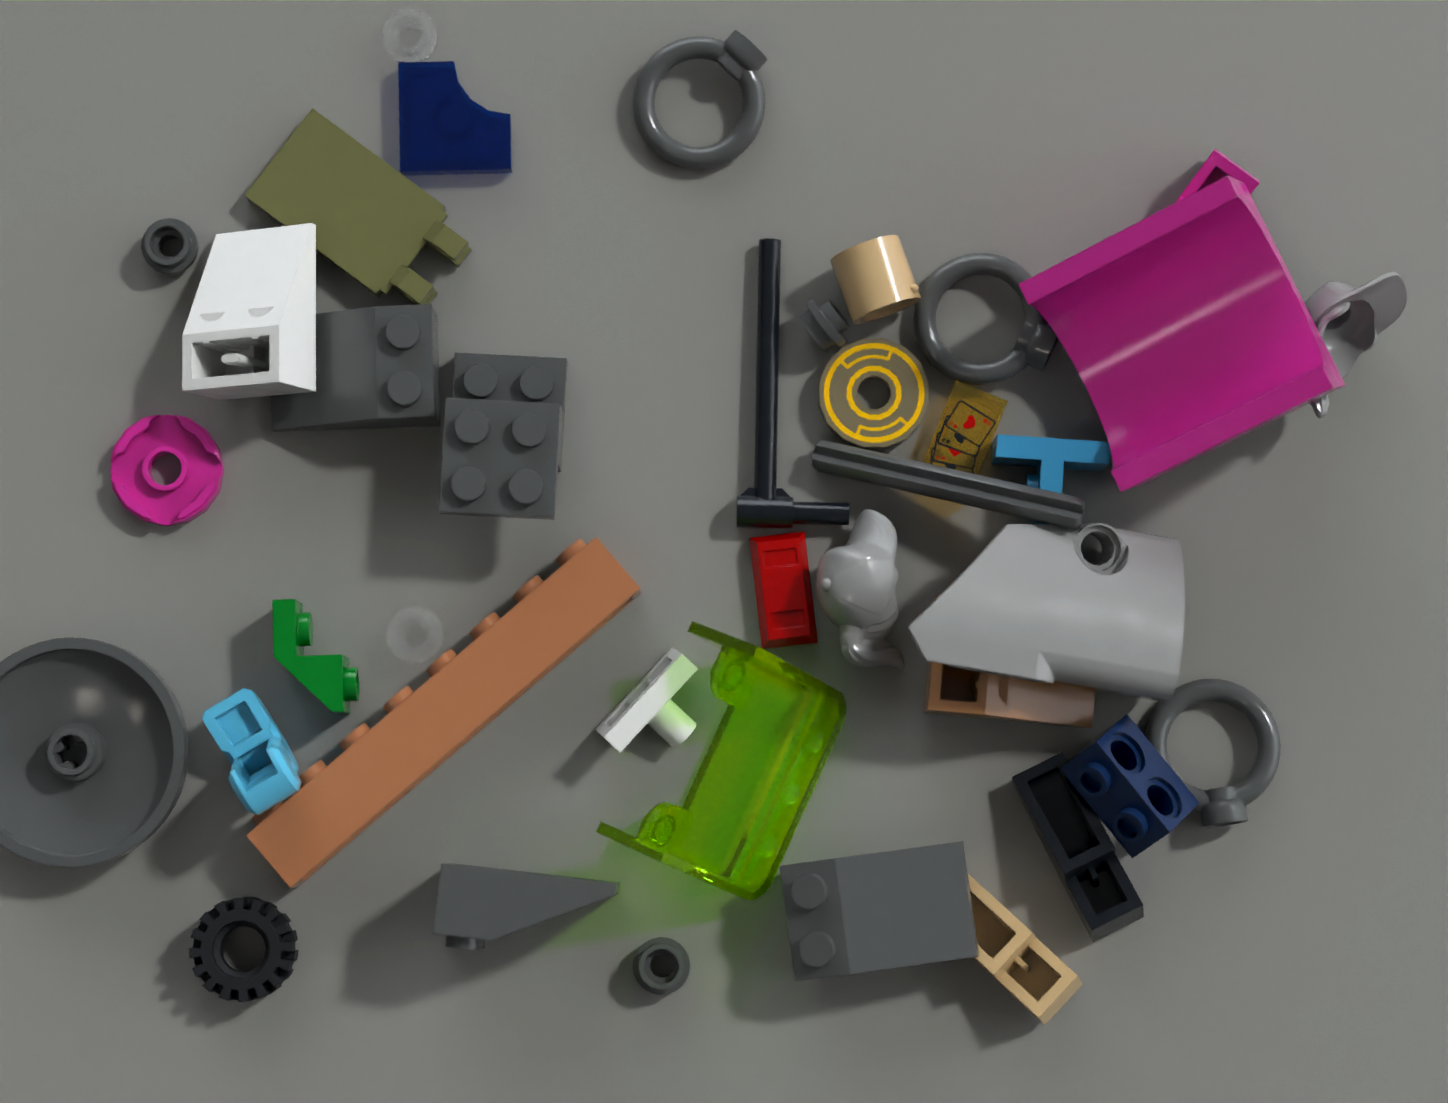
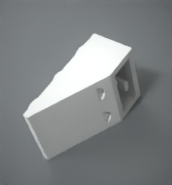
[182,223,316,400]

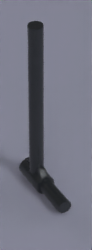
[736,238,849,528]

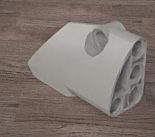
[907,523,1185,701]

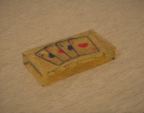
[923,380,1008,506]

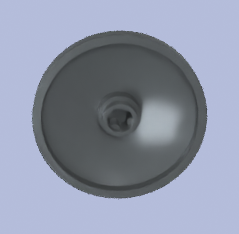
[0,637,189,867]

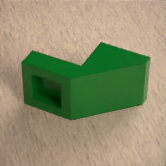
[272,599,360,714]

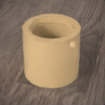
[830,234,921,325]

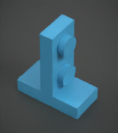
[991,434,1110,524]

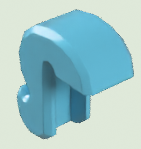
[202,688,301,815]

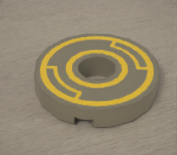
[818,338,929,450]

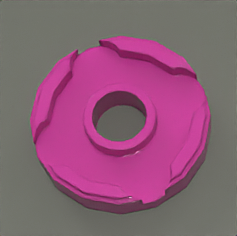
[110,414,224,527]

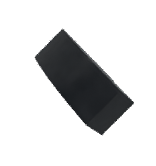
[1012,752,1144,942]

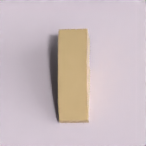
[968,874,1083,1026]

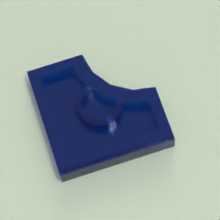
[398,61,513,176]

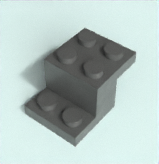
[439,352,568,520]

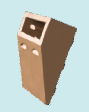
[923,595,1096,728]

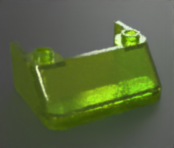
[596,621,847,900]

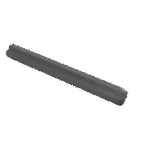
[812,440,1086,530]

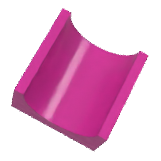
[1018,176,1346,492]

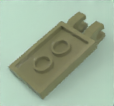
[244,108,472,305]

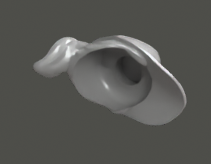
[1305,272,1407,418]
[816,509,905,670]

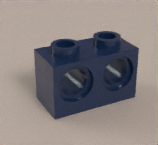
[1060,714,1199,858]

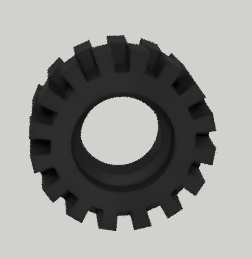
[189,897,299,1002]

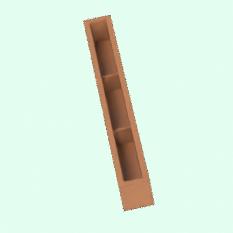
[246,537,642,888]

